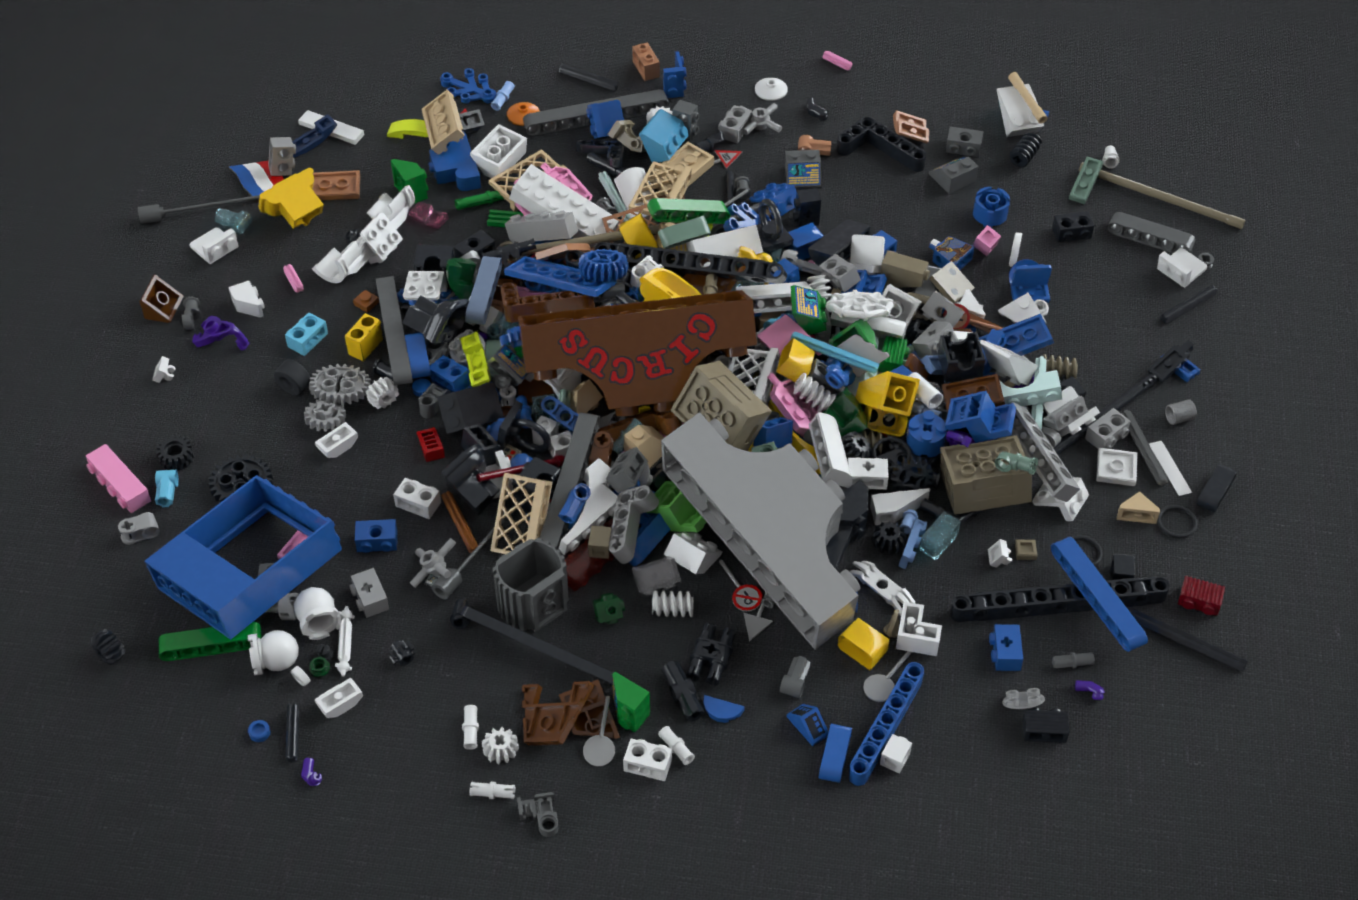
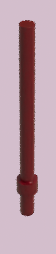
[476,455,565,482]

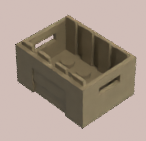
[671,361,772,451]
[940,435,1032,514]

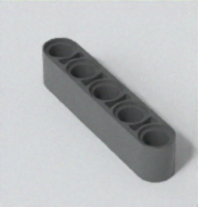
[1108,212,1196,253]

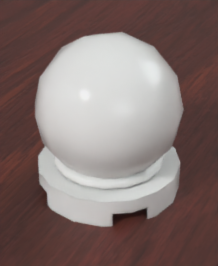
[294,587,342,640]
[248,630,299,676]

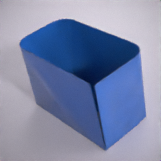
[784,223,824,260]

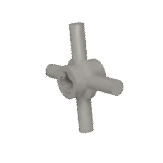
[740,103,782,135]
[410,538,456,588]

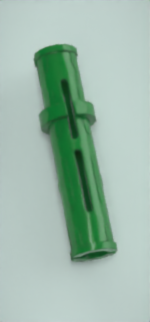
[455,190,505,210]

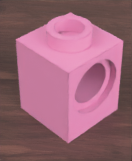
[973,225,1001,256]

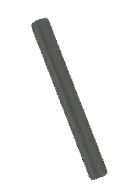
[1121,410,1168,486]

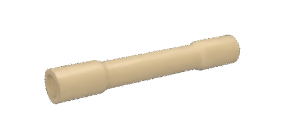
[1008,72,1047,124]

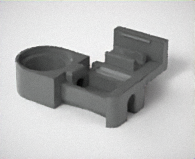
[517,792,559,837]

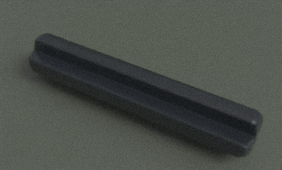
[285,704,299,762]

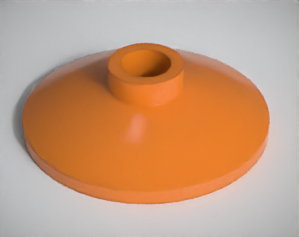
[507,102,540,126]

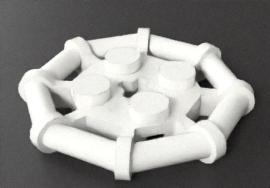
[825,290,895,321]

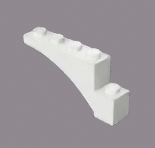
[559,458,617,555]

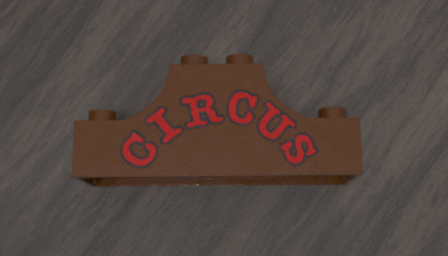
[518,290,757,416]

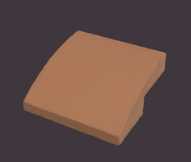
[893,110,929,144]

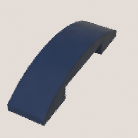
[282,114,337,158]

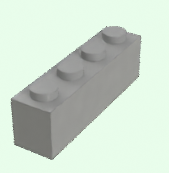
[505,210,578,243]

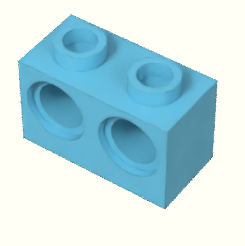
[285,313,328,356]

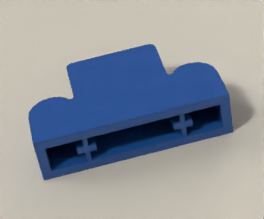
[428,131,481,191]

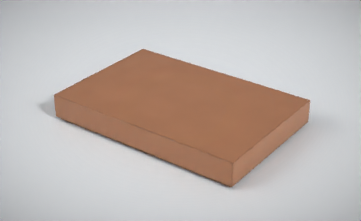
[313,170,360,200]
[535,243,591,260]

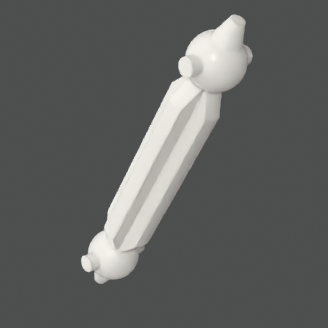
[335,606,355,677]

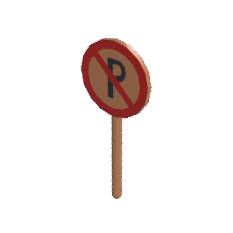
[943,304,1002,330]

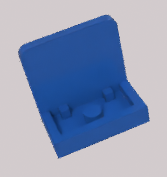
[663,51,687,98]
[586,100,624,139]
[749,183,797,219]
[1010,264,1052,303]

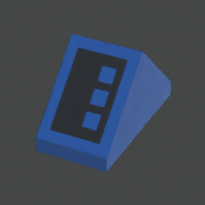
[786,704,829,746]

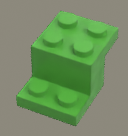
[646,481,706,532]

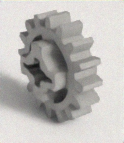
[304,400,346,432]

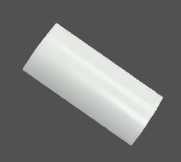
[614,167,657,226]
[686,225,763,267]
[736,282,813,313]
[830,312,907,340]
[809,412,852,488]

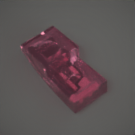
[409,202,449,229]

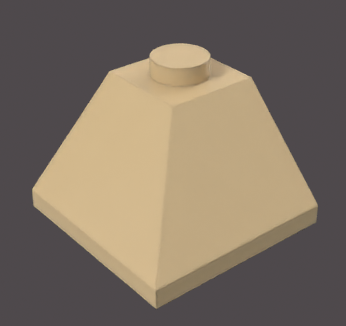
[624,425,665,468]

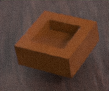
[353,290,379,313]

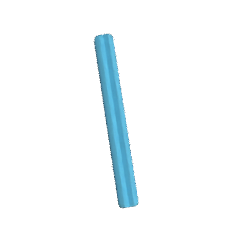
[790,332,879,374]

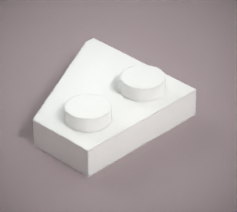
[998,293,1047,324]

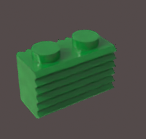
[878,335,910,373]

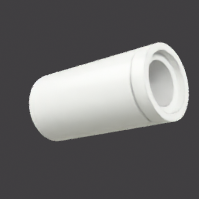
[909,372,943,409]

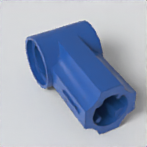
[558,483,591,524]

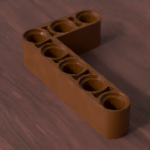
[501,282,595,323]
[598,408,682,448]

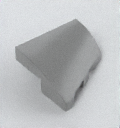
[837,334,890,378]

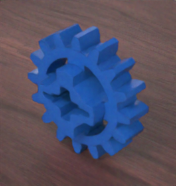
[499,326,522,348]

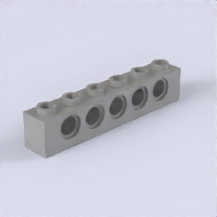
[1012,402,1080,502]

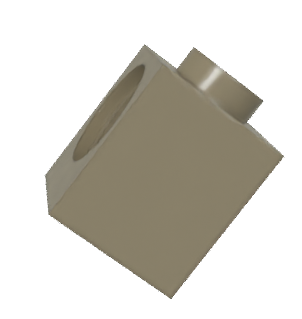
[588,526,612,559]

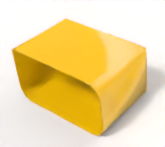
[618,213,658,259]
[345,313,383,361]
[776,338,815,382]
[864,405,908,437]
[838,618,889,670]

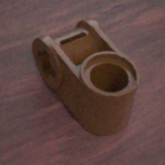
[588,431,614,467]

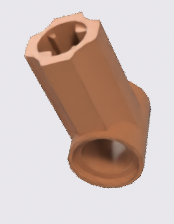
[798,135,831,156]

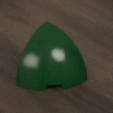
[446,258,476,300]
[821,388,868,437]

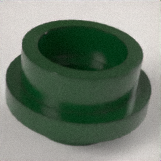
[309,657,330,677]

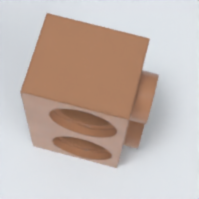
[632,42,660,81]

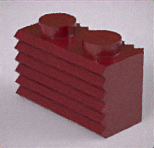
[1177,576,1225,616]

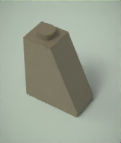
[881,251,930,288]

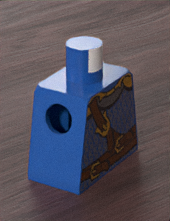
[929,236,974,270]

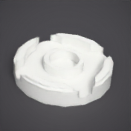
[1009,232,1022,267]

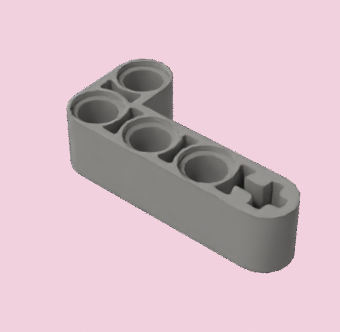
[609,485,659,564]

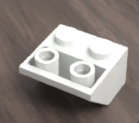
[664,532,722,574]

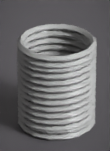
[1165,400,1197,425]

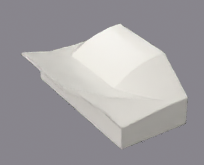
[315,422,358,458]
[315,678,363,718]

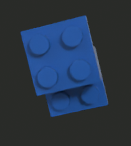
[945,391,1016,443]

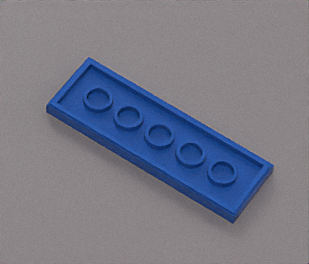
[504,256,616,297]

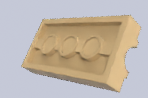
[422,90,465,155]
[650,142,714,191]

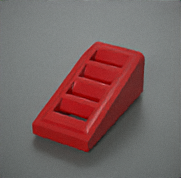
[416,427,445,462]

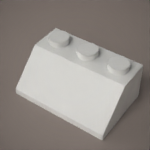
[470,124,527,182]

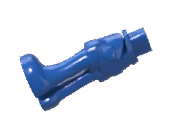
[825,357,856,389]

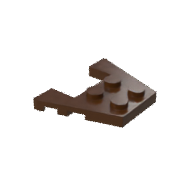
[522,681,594,746]

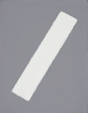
[1149,441,1192,496]

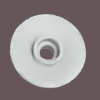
[755,78,787,101]

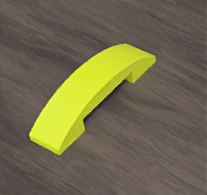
[387,119,428,139]
[460,332,491,387]

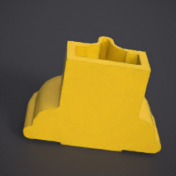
[258,168,324,229]
[639,268,702,301]

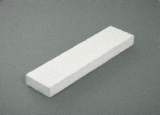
[298,110,364,145]

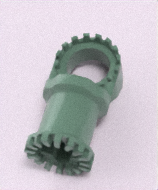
[995,451,1038,475]

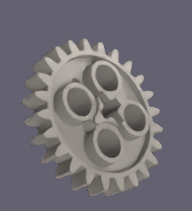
[309,364,371,405]

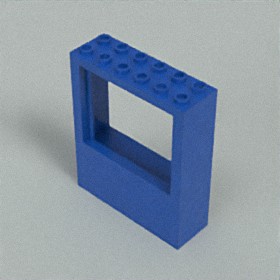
[145,475,342,640]

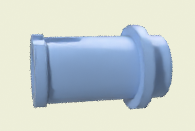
[899,509,918,534]

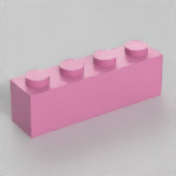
[86,444,151,513]

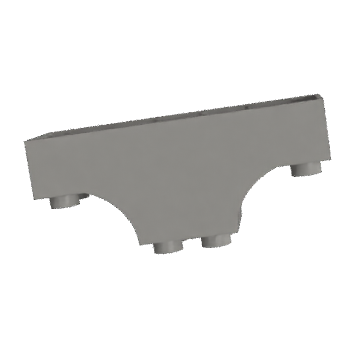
[661,412,861,650]

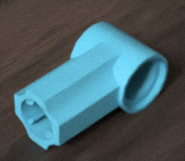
[155,470,179,507]

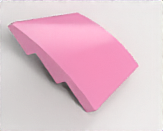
[757,314,821,356]

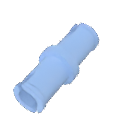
[491,81,515,111]

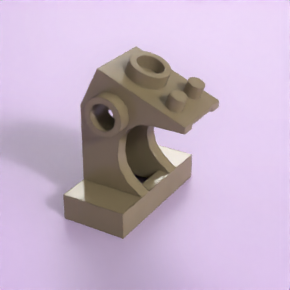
[608,120,647,153]

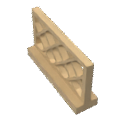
[489,149,568,211]
[629,161,692,223]
[490,473,553,554]

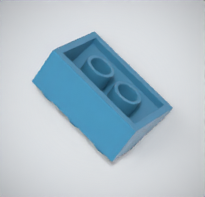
[639,109,689,163]

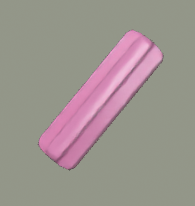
[823,51,852,70]
[283,264,304,293]

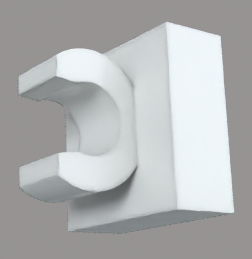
[153,356,175,383]
[988,539,1012,568]

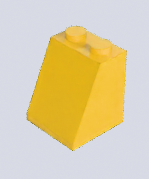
[855,371,920,416]

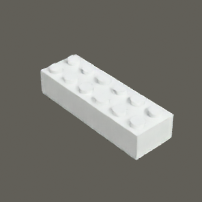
[510,164,619,248]

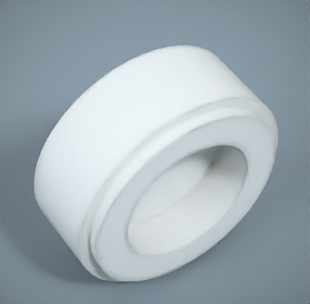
[291,666,311,686]

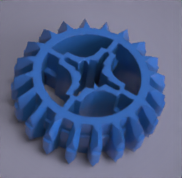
[578,249,628,282]

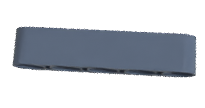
[465,256,502,325]

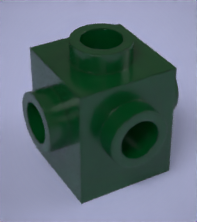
[592,593,625,624]

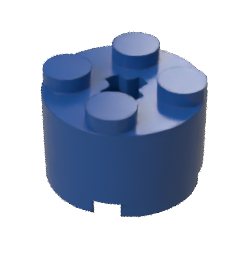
[973,187,1010,228]
[906,411,947,457]

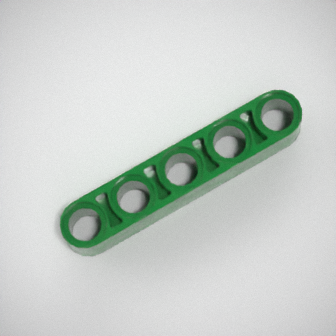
[647,198,731,224]
[159,622,261,661]

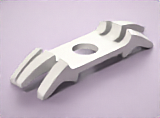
[850,561,915,616]

